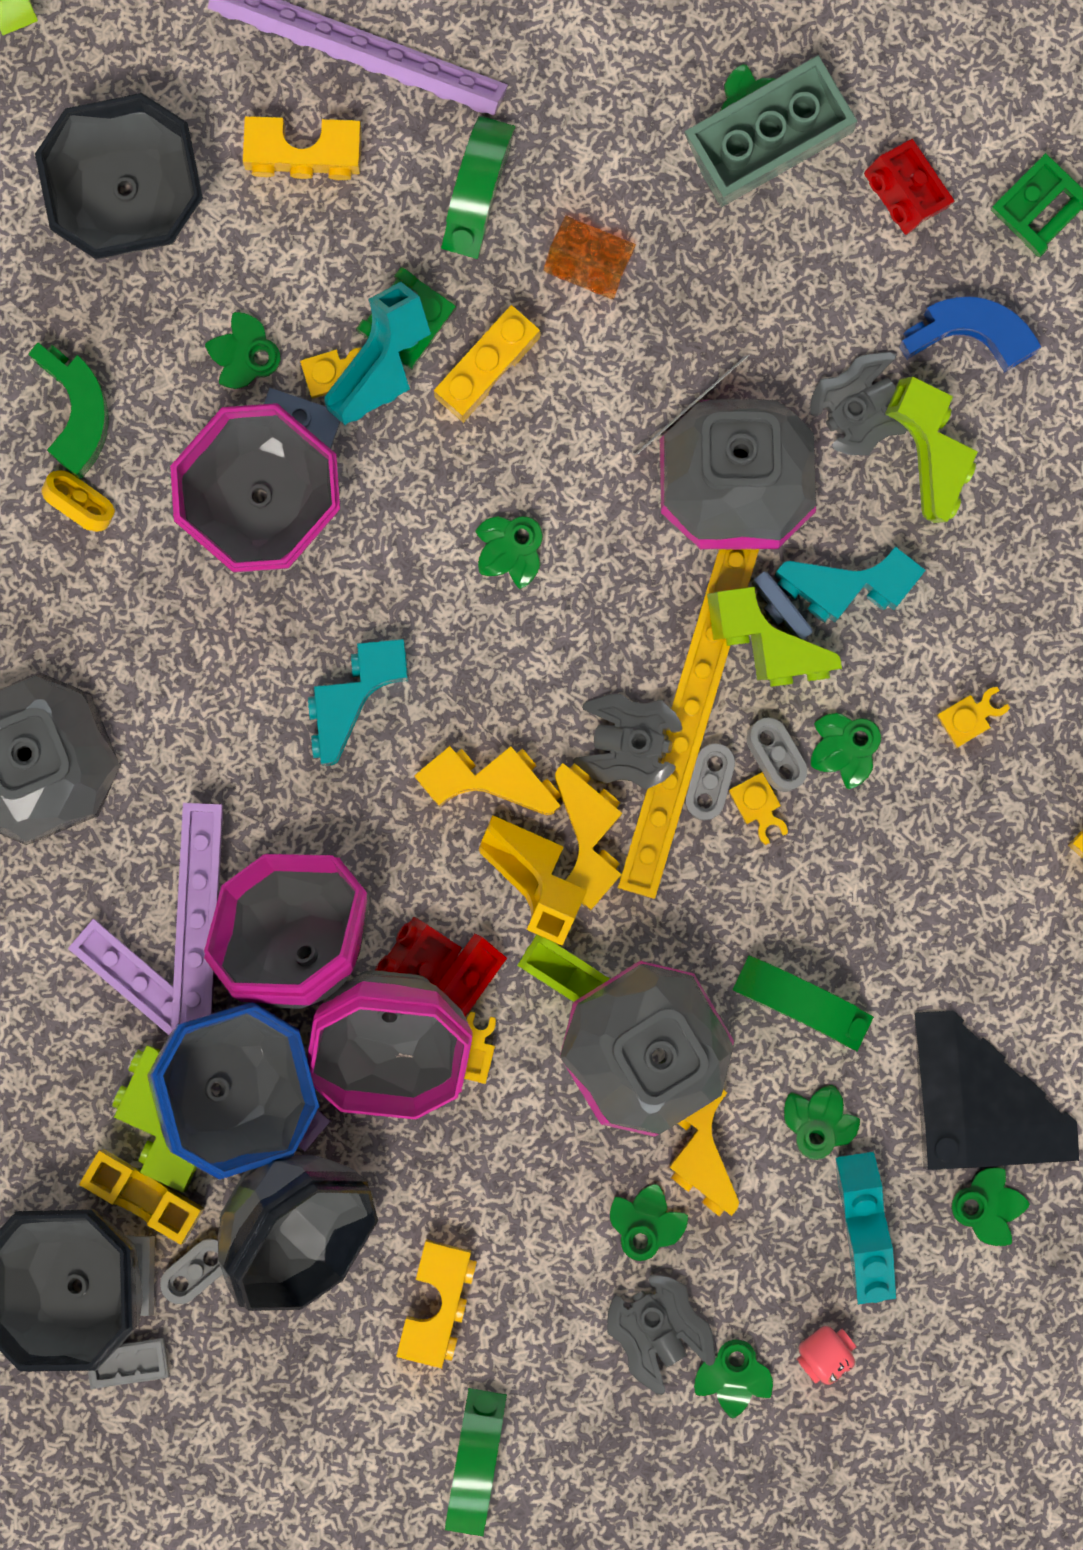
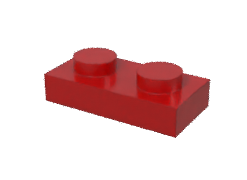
[437,933,507,1017]

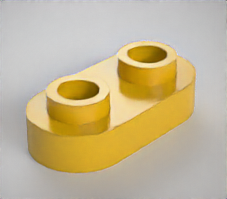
[41,470,115,532]

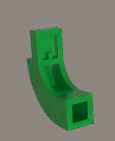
[441,116,516,259]
[28,342,109,480]
[732,955,874,1051]
[445,1388,507,1537]

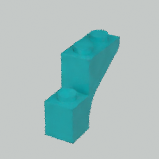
[324,282,431,425]
[774,547,926,623]
[308,639,408,766]
[835,1151,896,1305]

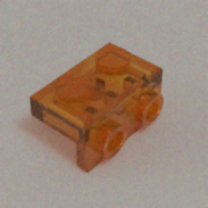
[543,215,636,299]

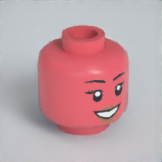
[796,1326,857,1385]

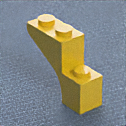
[414,746,561,816]
[555,763,622,911]
[479,815,587,946]
[669,1090,739,1217]

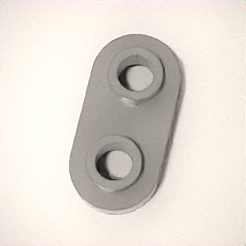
[746,717,807,792]
[685,744,735,821]
[160,1238,223,1304]

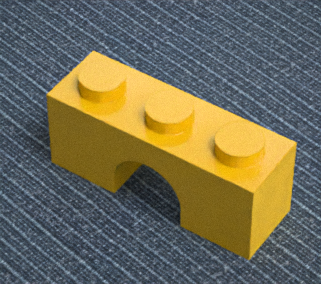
[243,116,362,180]
[434,305,540,423]
[79,1149,205,1245]
[396,1239,477,1369]

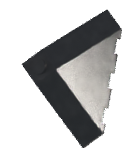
[914,1011,1079,1170]

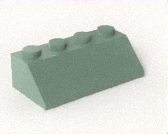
[684,55,857,208]

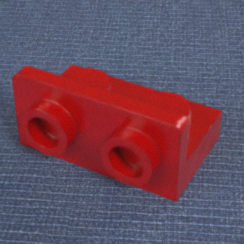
[864,139,955,235]
[375,917,462,986]

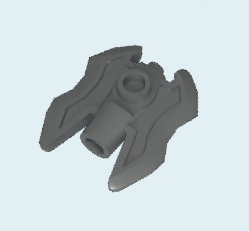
[810,352,908,455]
[573,694,682,790]
[607,1274,715,1395]

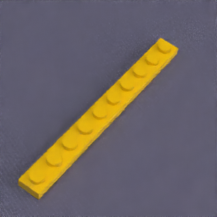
[617,549,759,900]

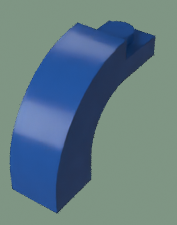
[899,297,1042,373]

